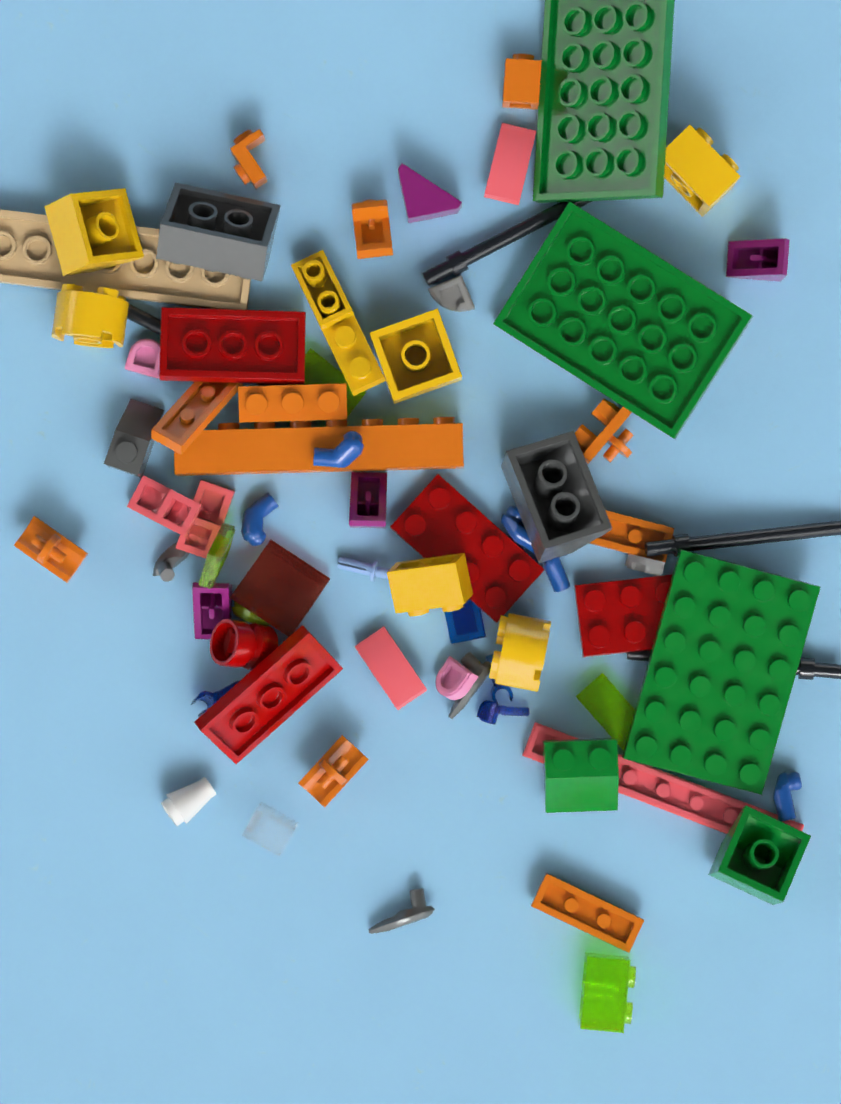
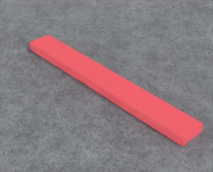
[522,722,804,834]

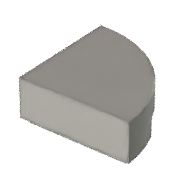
[428,275,475,312]
[625,554,665,576]

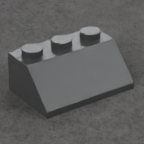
[156,182,281,281]
[501,431,612,563]

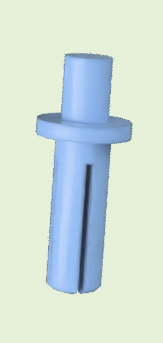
[338,556,389,581]

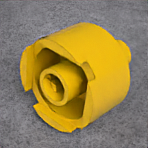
[51,284,129,348]
[489,613,551,692]

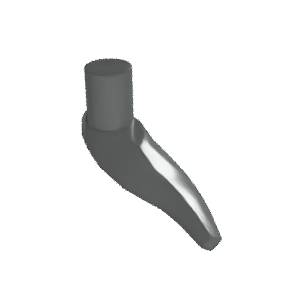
[153,542,189,582]
[448,652,491,719]
[368,888,435,934]

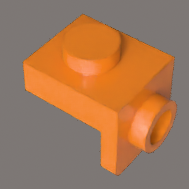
[230,129,268,189]
[351,200,393,259]

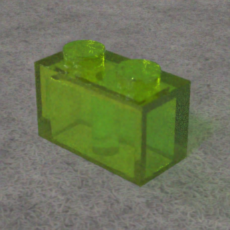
[578,952,636,1033]

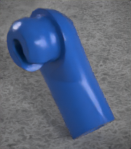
[313,431,364,468]
[241,492,279,546]
[501,505,535,554]
[544,554,570,592]
[773,771,802,822]

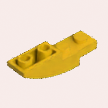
[291,250,386,396]

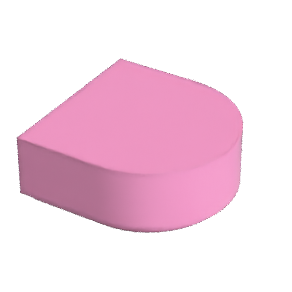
[125,338,160,379]
[435,656,478,700]

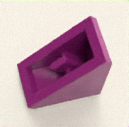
[398,163,462,224]
[726,238,790,282]
[349,472,387,528]
[192,582,232,639]

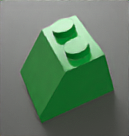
[543,738,619,813]
[708,805,811,905]

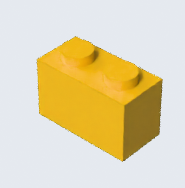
[387,553,473,616]

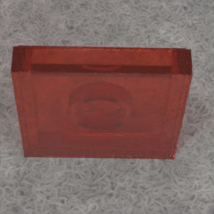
[231,540,330,637]

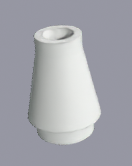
[161,777,217,826]

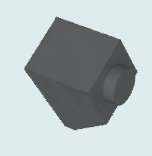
[104,399,165,478]

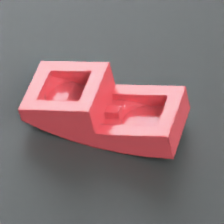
[484,123,537,205]
[127,475,203,537]
[176,479,235,560]
[354,626,427,710]

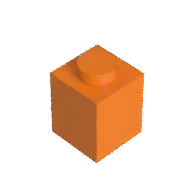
[502,54,542,110]

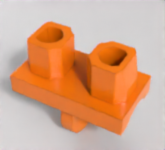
[575,399,634,464]
[13,516,89,583]
[298,735,369,808]

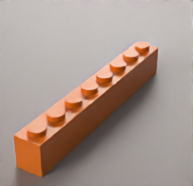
[174,417,464,476]

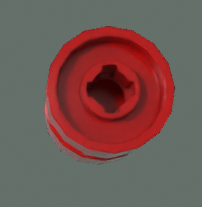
[210,619,278,670]

